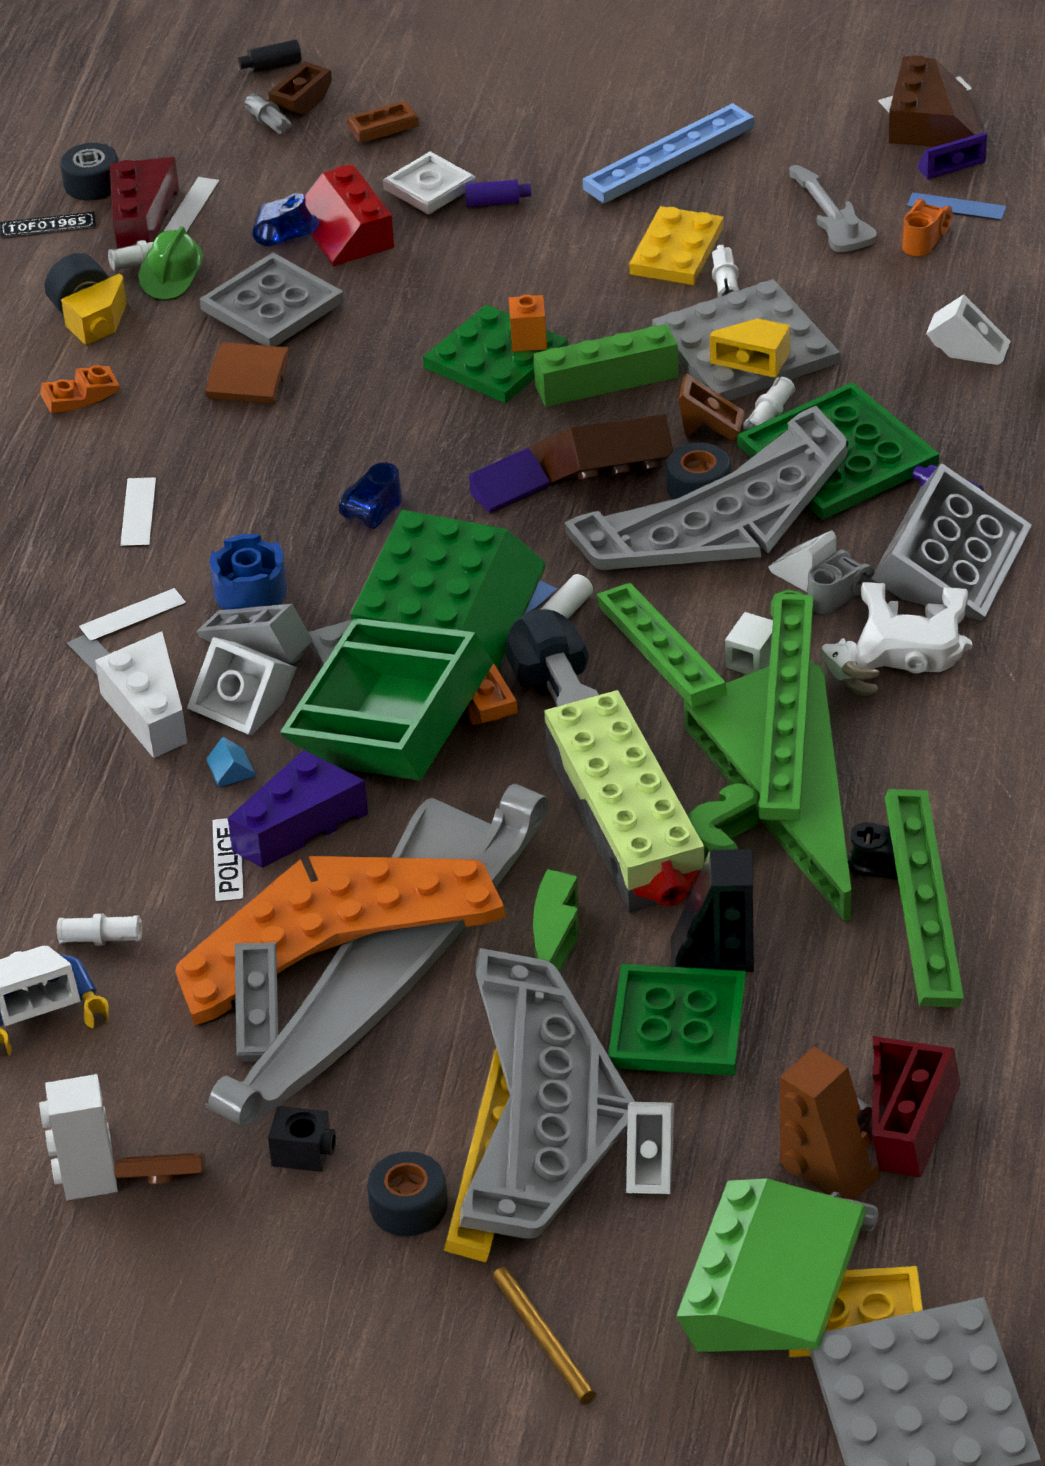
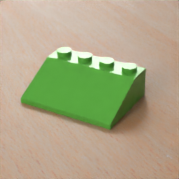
[676,1178,866,1352]

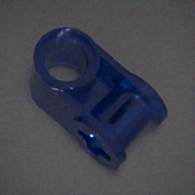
[252,193,319,246]
[339,462,402,529]

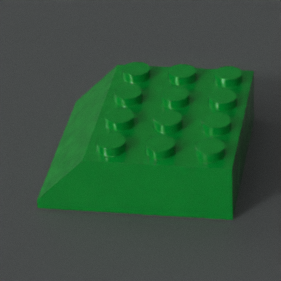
[350,509,546,671]
[280,618,494,781]

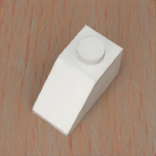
[926,295,1010,365]
[626,1102,674,1194]

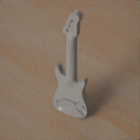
[789,165,877,253]

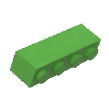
[533,324,679,407]

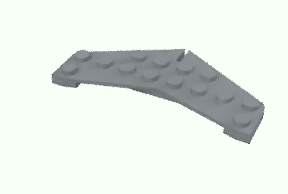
[564,406,847,570]
[459,948,635,1239]

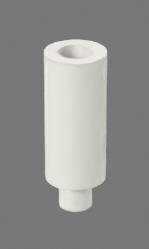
[540,574,593,619]

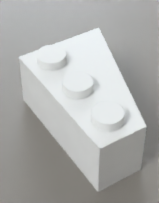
[95,631,187,758]
[39,1074,118,1201]

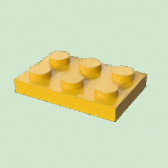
[629,206,724,285]
[789,1266,923,1357]

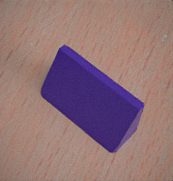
[918,132,987,179]
[469,448,550,513]

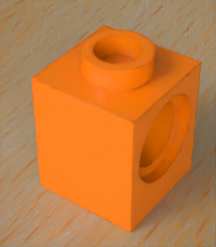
[509,295,547,352]

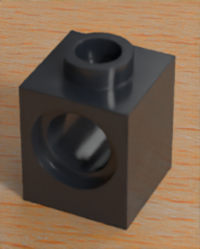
[268,1106,336,1172]

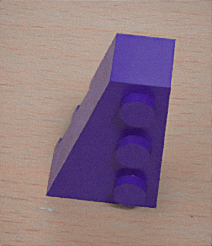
[228,750,368,868]

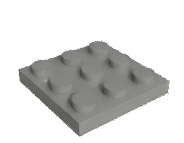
[199,252,344,346]

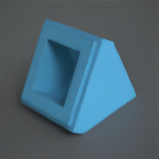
[206,737,255,788]

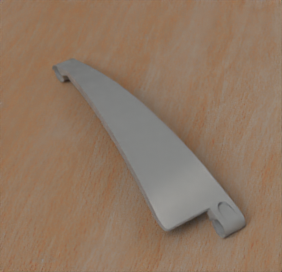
[205,784,549,1127]

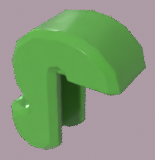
[687,784,758,862]

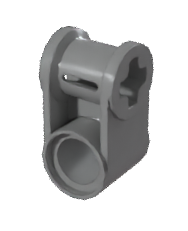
[807,549,875,614]

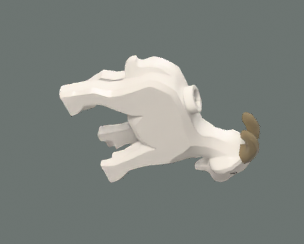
[821,582,973,696]

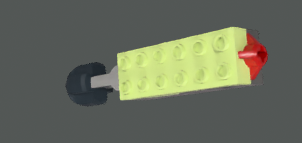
[505,609,704,913]

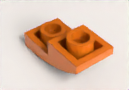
[40,365,120,413]

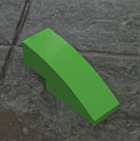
[533,869,580,973]

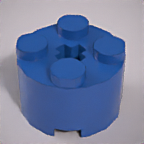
[209,534,287,610]

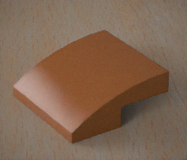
[205,342,290,404]

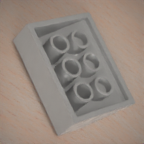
[871,463,1032,621]

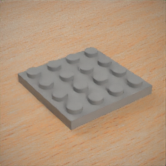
[652,279,840,401]
[809,1297,1041,1466]

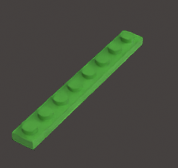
[759,594,813,821]

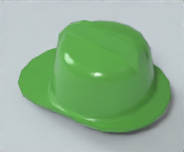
[138,226,203,300]

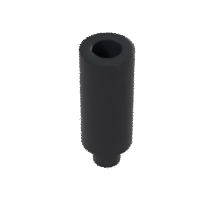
[237,39,302,72]

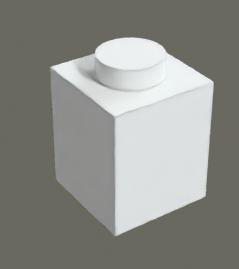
[725,612,773,675]

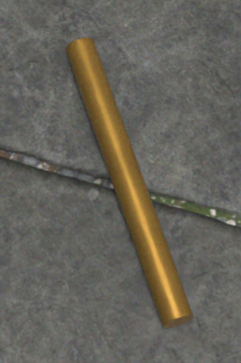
[492,1267,596,1405]

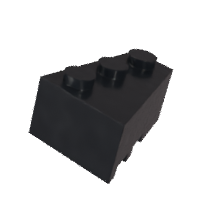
[671,849,754,972]

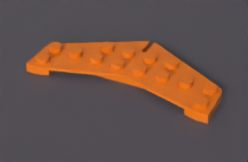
[175,856,506,1026]

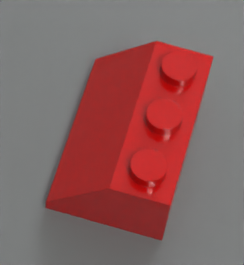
[295,164,395,266]

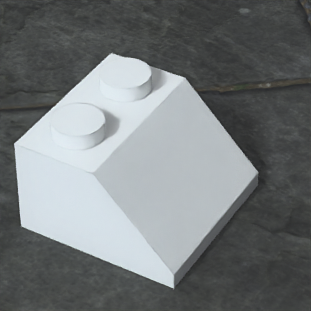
[187,637,297,735]

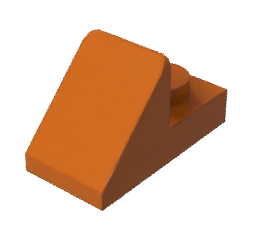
[466,664,518,725]

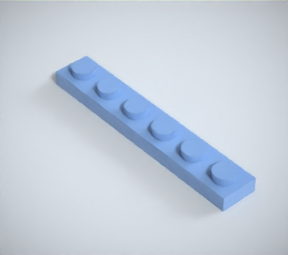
[583,103,754,204]

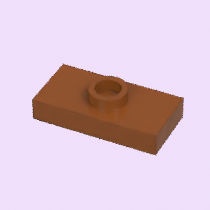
[347,101,419,143]
[114,1152,206,1184]

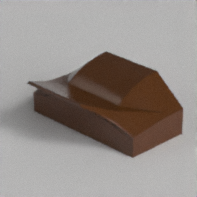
[267,61,332,115]

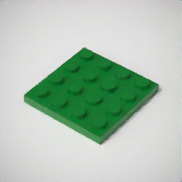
[737,382,939,520]

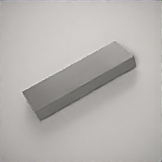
[235,942,278,1062]

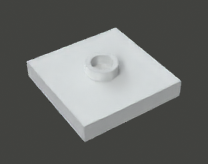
[383,151,476,215]

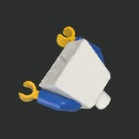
[0,946,109,1056]

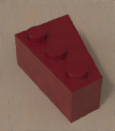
[110,157,179,249]
[872,1036,961,1178]

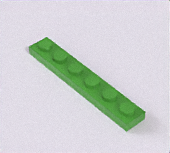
[596,583,727,708]
[885,789,964,1007]

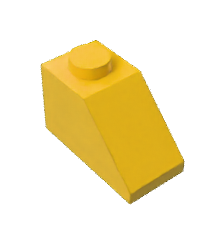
[61,273,127,345]
[709,318,790,378]

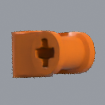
[902,199,952,257]

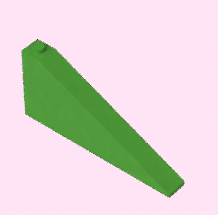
[683,659,851,921]

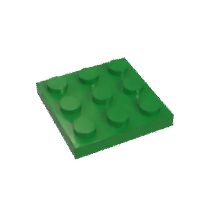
[423,304,568,404]
[608,964,746,1076]

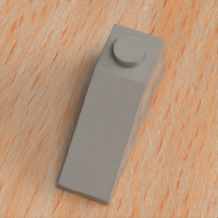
[196,604,313,664]

